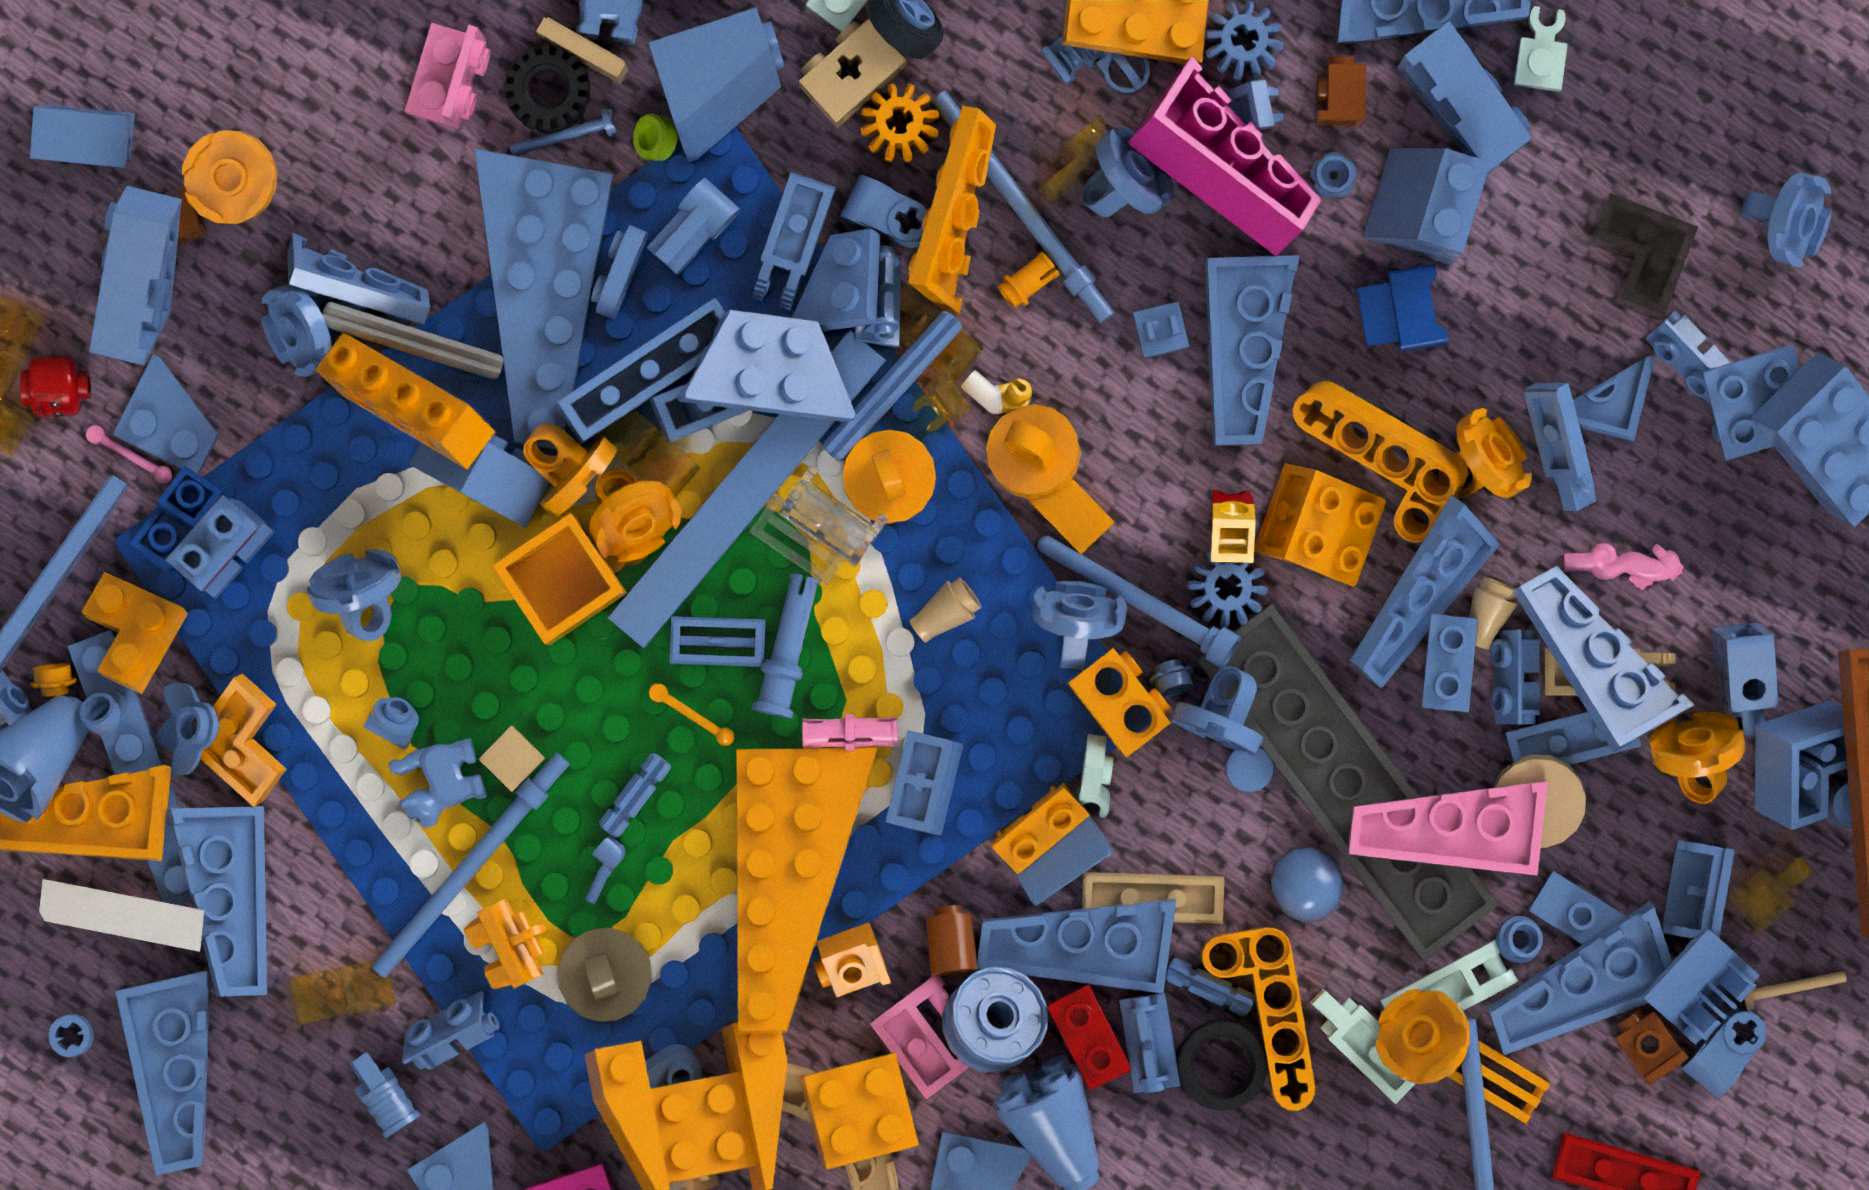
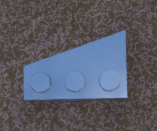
[287,233,430,324]

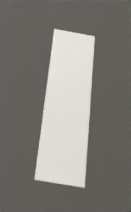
[39,879,204,952]

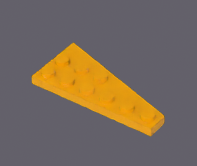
[736,747,878,1034]

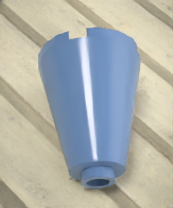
[0,695,89,822]

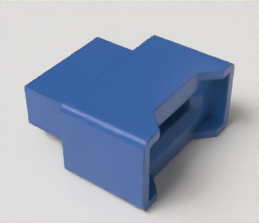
[1355,264,1448,353]

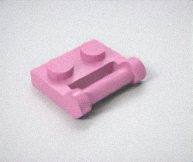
[870,976,969,1099]

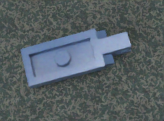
[1524,383,1596,511]

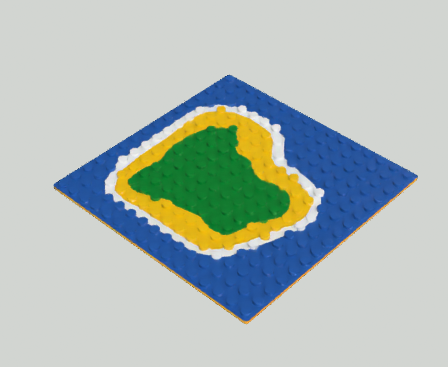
[116,127,1151,1151]

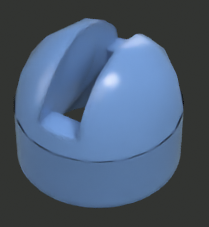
[79,692,122,735]

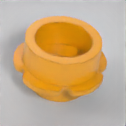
[30,663,77,697]

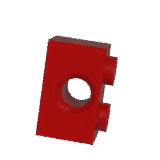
[1046,983,1132,1091]

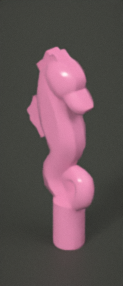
[1563,543,1684,590]

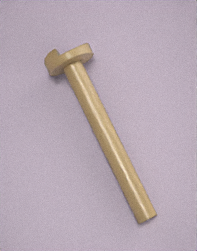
[1743,971,1847,1010]

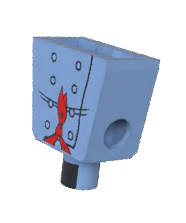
[1711,622,1778,736]

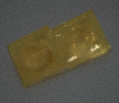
[0,295,47,400]

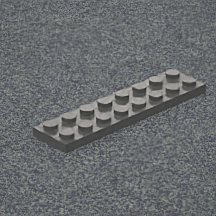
[1196,604,1499,961]

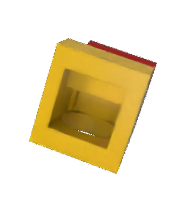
[1211,489,1256,563]

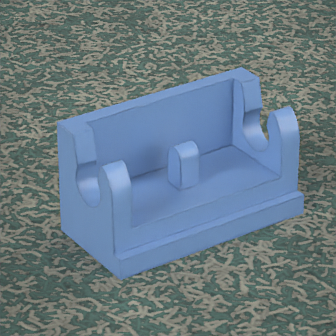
[30,104,135,168]
[886,730,964,835]
[1661,840,1735,939]

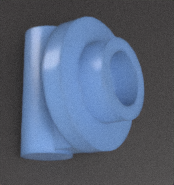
[363,697,419,750]

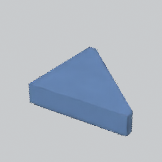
[1574,356,1655,442]

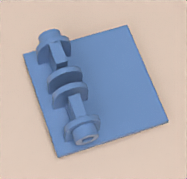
[1702,344,1800,461]
[1641,927,1760,1045]

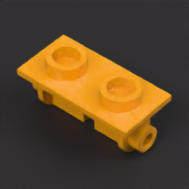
[990,782,1090,875]

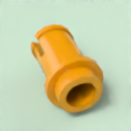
[998,252,1060,309]

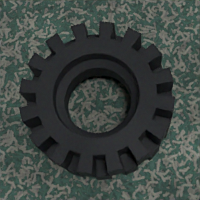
[504,45,590,133]

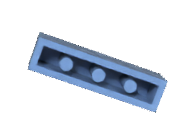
[555,298,725,445]

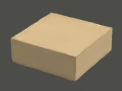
[478,726,546,792]

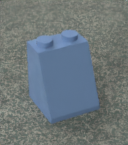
[648,8,785,162]
[1362,148,1491,265]

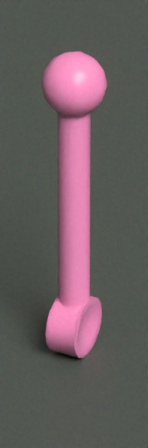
[86,425,173,484]

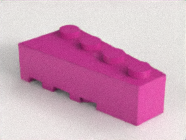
[1128,56,1322,256]

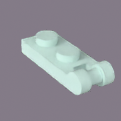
[1380,939,1518,1011]

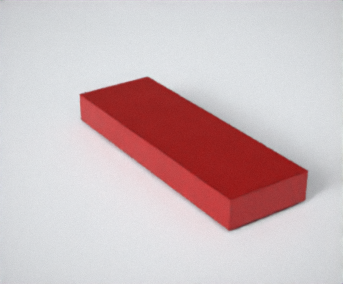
[1551,1132,1701,1190]

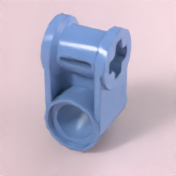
[840,175,927,248]
[1680,1007,1767,1098]

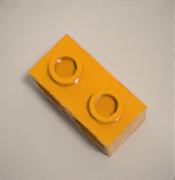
[1067,648,1172,758]

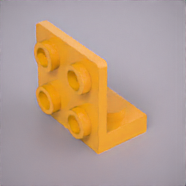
[1254,463,1386,587]

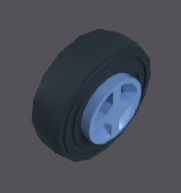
[866,0,944,59]

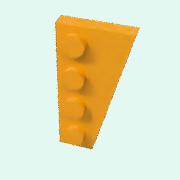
[908,106,996,314]
[0,765,172,861]

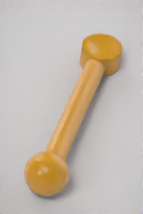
[649,684,734,746]

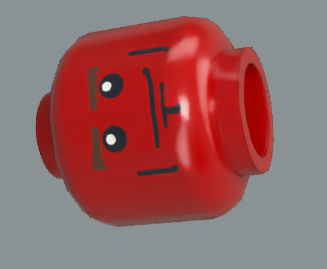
[20,355,91,418]

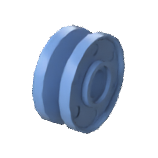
[942,967,1048,1073]

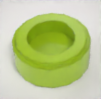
[633,114,678,161]

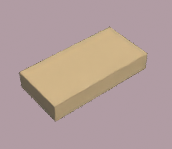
[536,17,628,84]

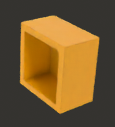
[492,512,627,646]
[799,1053,919,1169]

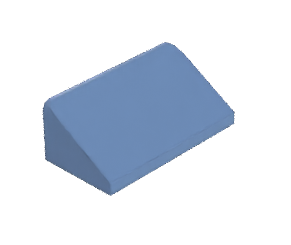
[1014,816,1115,906]

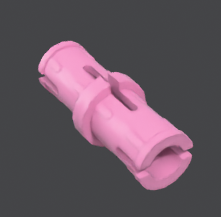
[803,714,898,751]

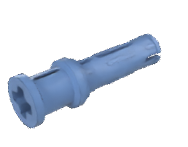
[751,573,820,719]

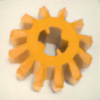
[861,83,939,163]

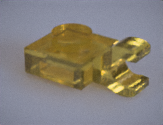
[1727,856,1813,933]

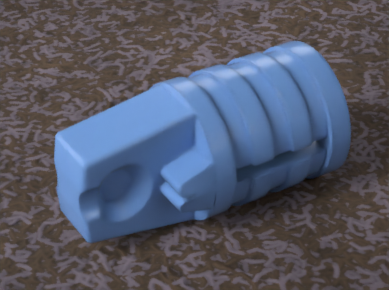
[350,1052,421,1139]

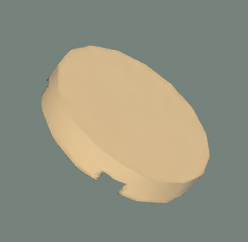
[1493,754,1586,848]

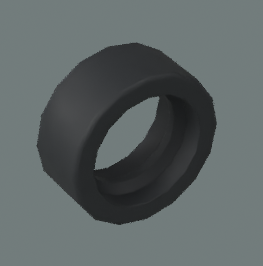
[1177,1020,1268,1111]

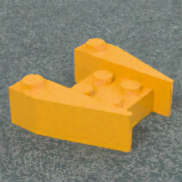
[584,1023,788,1190]

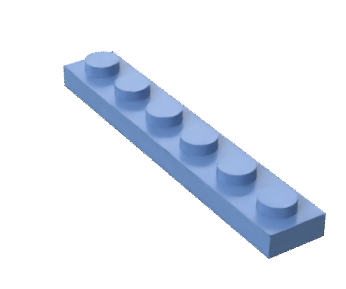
[67,630,191,905]

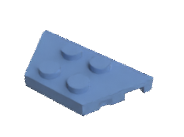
[678,310,855,422]

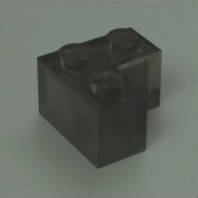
[1586,193,1698,320]

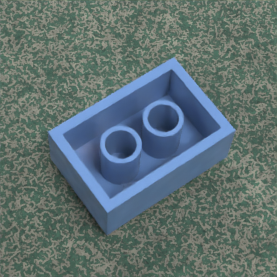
[1751,352,1869,527]

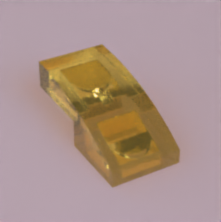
[1038,114,1106,207]
[899,287,983,385]
[595,409,701,497]
[288,960,395,1024]

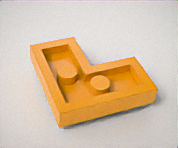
[81,572,188,694]
[200,673,287,807]

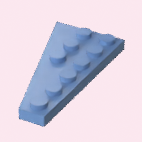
[474,149,614,451]

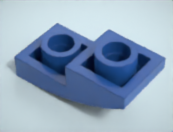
[129,465,223,575]

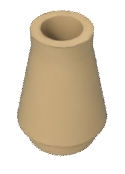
[1469,576,1519,650]
[909,577,982,643]

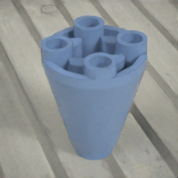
[993,1054,1100,1190]

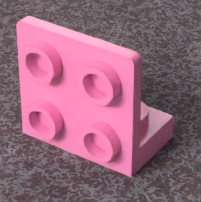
[404,23,491,129]

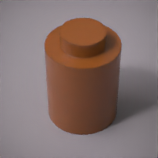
[925,905,978,977]

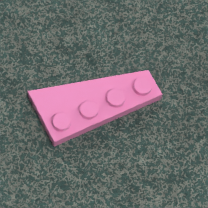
[1347,781,1548,875]

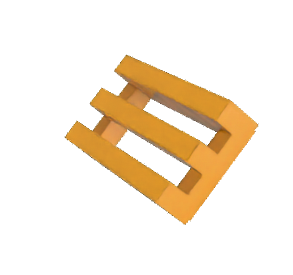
[1447,1040,1550,1124]

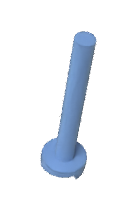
[510,108,616,156]

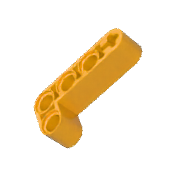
[1293,381,1468,543]
[1200,927,1315,1111]

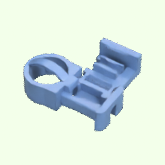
[1041,36,1150,95]

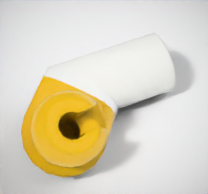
[960,370,1032,414]

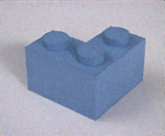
[409,434,550,528]
[1755,701,1847,830]

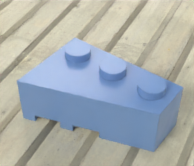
[1396,21,1532,175]
[89,186,182,365]

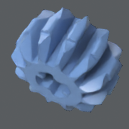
[1205,1,1283,81]
[1187,552,1268,628]

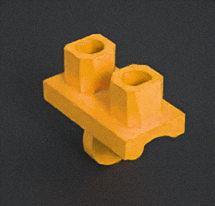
[464,898,548,989]

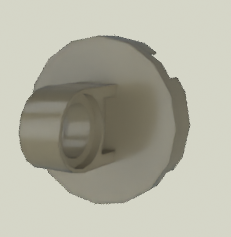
[557,927,652,1022]

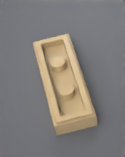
[1082,872,1224,924]

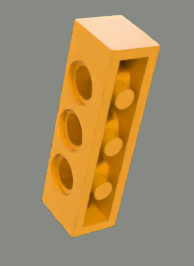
[315,332,495,470]

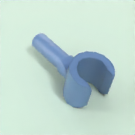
[585,836,625,904]

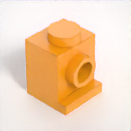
[813,922,891,998]

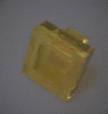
[912,371,972,432]
[0,396,36,457]

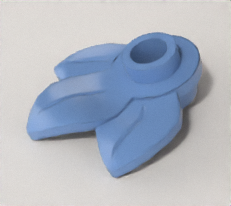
[154,683,219,776]

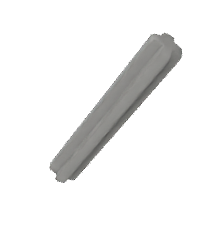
[322,302,504,380]

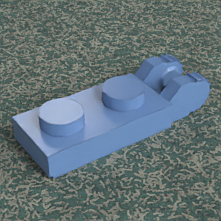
[752,172,836,311]

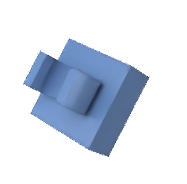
[1225,80,1284,131]
[1133,301,1190,359]

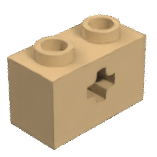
[799,19,907,129]

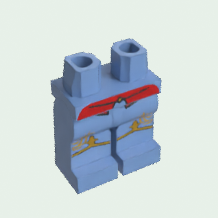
[166,495,276,599]

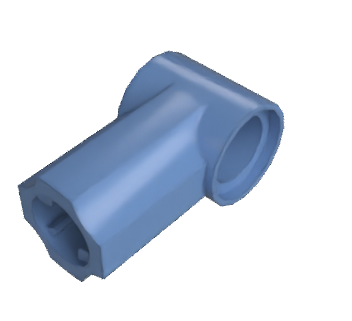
[647,178,740,276]

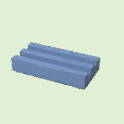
[670,616,766,667]

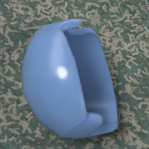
[1271,847,1343,923]

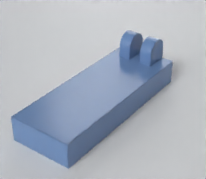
[1506,711,1642,765]

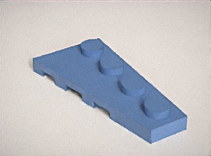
[1204,255,1300,447]
[115,970,210,1176]

